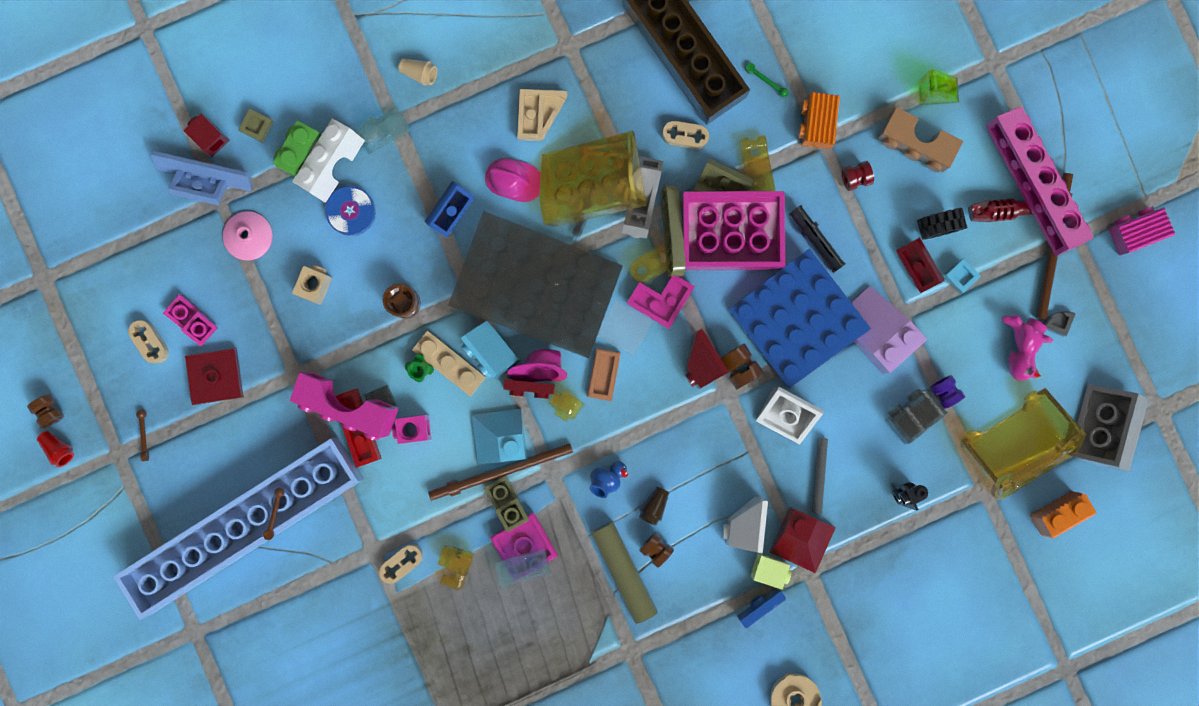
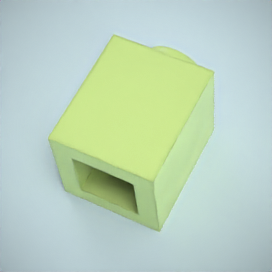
[750,553,792,590]

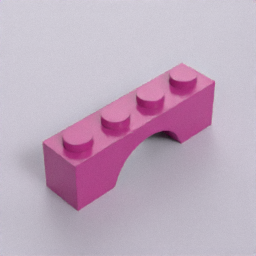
[290,371,399,440]

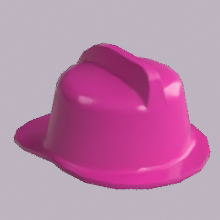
[485,158,543,202]
[507,349,567,382]

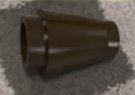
[639,486,670,526]

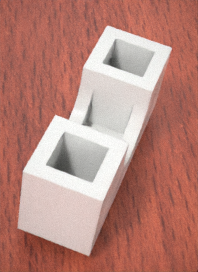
[292,119,365,203]

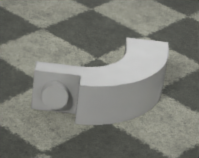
[622,156,664,239]

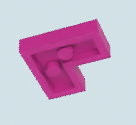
[627,276,695,330]

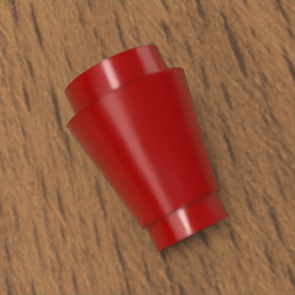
[36,431,74,467]

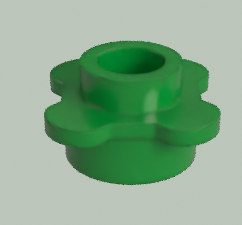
[405,354,434,382]

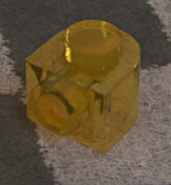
[549,390,584,422]

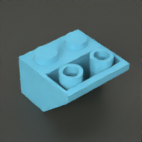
[461,321,521,379]

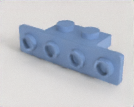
[151,151,253,205]

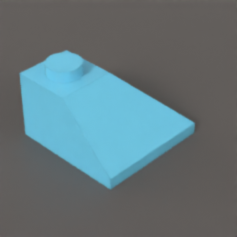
[472,409,528,464]

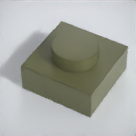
[238,108,274,143]

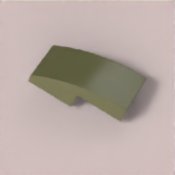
[484,475,529,532]

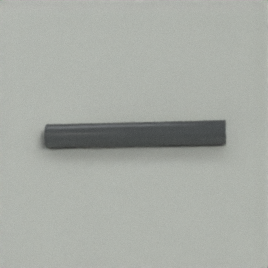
[812,438,828,514]

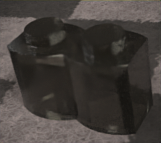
[885,389,948,444]

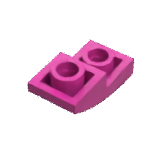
[163,294,218,346]

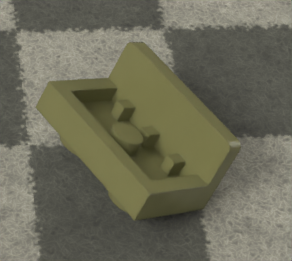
[693,158,754,192]

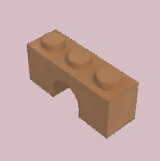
[877,107,963,173]

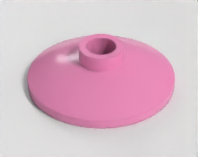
[223,211,273,261]

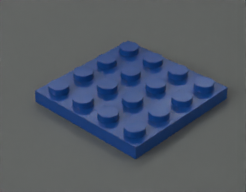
[729,248,871,388]

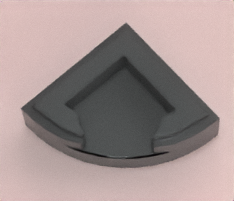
[1043,311,1076,337]

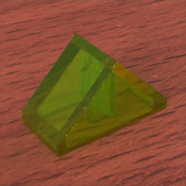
[919,70,959,105]

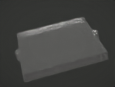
[596,300,653,356]

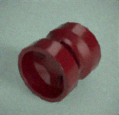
[841,161,874,191]

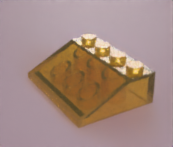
[540,130,647,227]

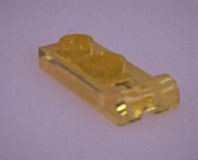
[740,135,776,191]

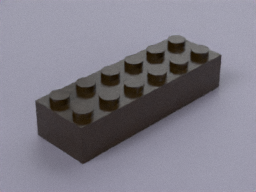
[623,0,750,125]

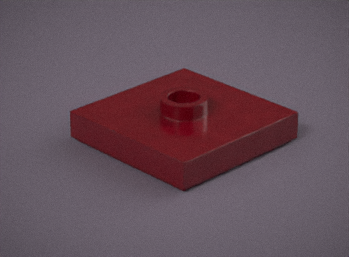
[185,348,244,405]

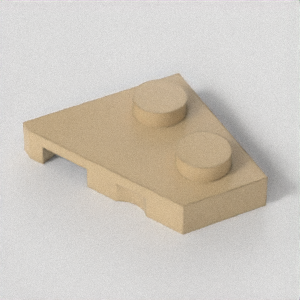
[517,89,567,141]

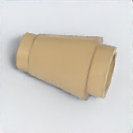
[399,58,438,86]

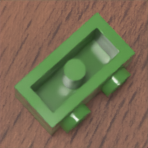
[273,121,321,177]

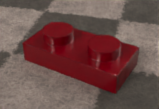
[896,237,945,293]
[503,379,556,399]

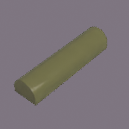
[591,521,658,624]

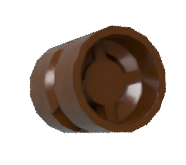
[383,284,421,319]
[721,343,764,390]

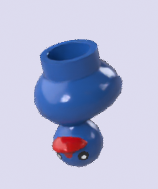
[589,461,628,498]

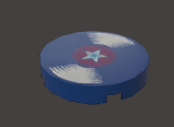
[325,186,376,236]

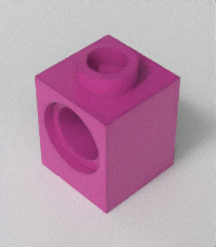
[392,415,432,444]

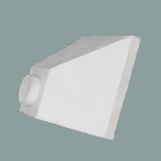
[722,496,768,553]

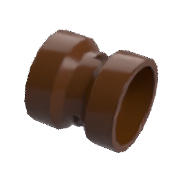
[27,394,64,429]
[639,532,674,568]

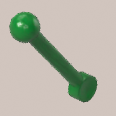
[745,63,789,98]

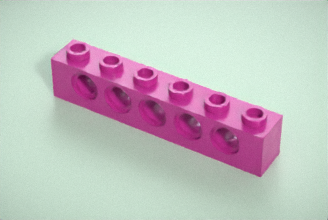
[986,106,1094,256]

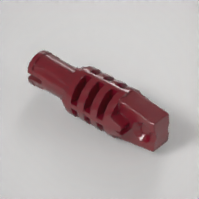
[968,198,1033,222]

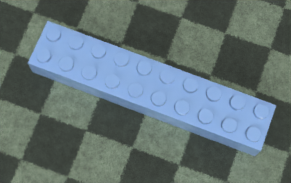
[113,438,364,620]

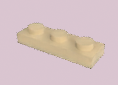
[412,331,486,396]

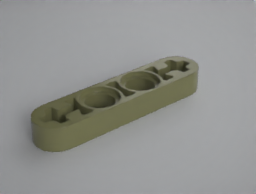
[661,185,686,276]

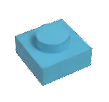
[943,258,981,294]

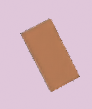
[587,348,621,402]

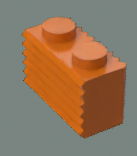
[798,92,840,149]
[1030,491,1096,539]

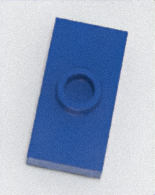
[737,588,786,628]

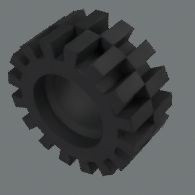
[917,208,968,240]

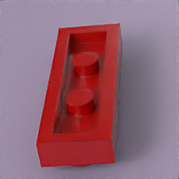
[336,388,382,468]

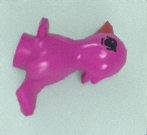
[1001,315,1053,381]

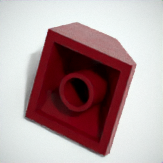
[685,328,729,389]
[769,507,836,573]

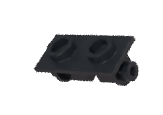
[891,482,928,511]

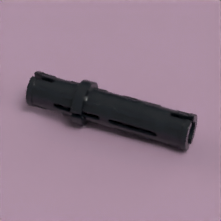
[788,205,846,273]

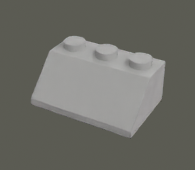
[1069,384,1149,472]

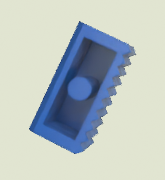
[424,181,475,237]

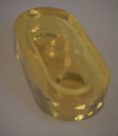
[630,245,667,283]

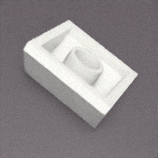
[756,387,824,445]

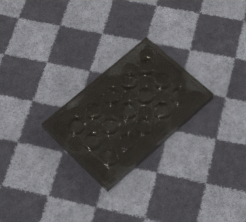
[448,211,623,358]

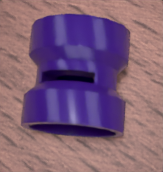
[930,375,965,409]

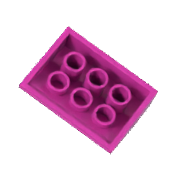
[682,191,785,271]

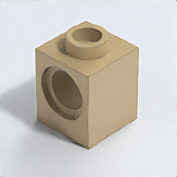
[292,265,332,305]

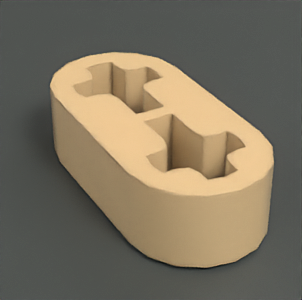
[662,121,709,150]
[128,320,169,363]
[379,544,423,584]

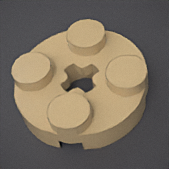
[770,673,822,706]

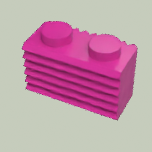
[1108,206,1175,256]

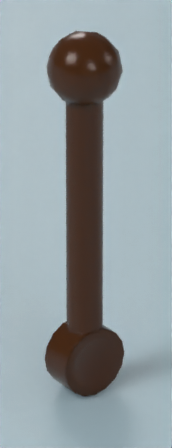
[136,410,149,462]
[263,487,285,540]

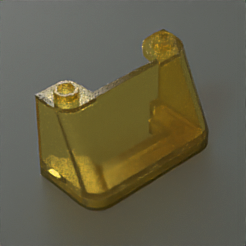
[960,388,1087,502]

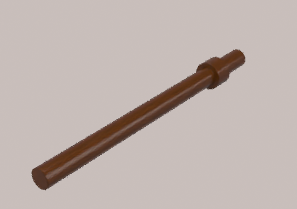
[1036,173,1073,320]
[428,443,573,501]

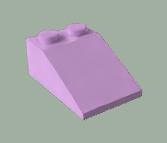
[851,286,927,374]

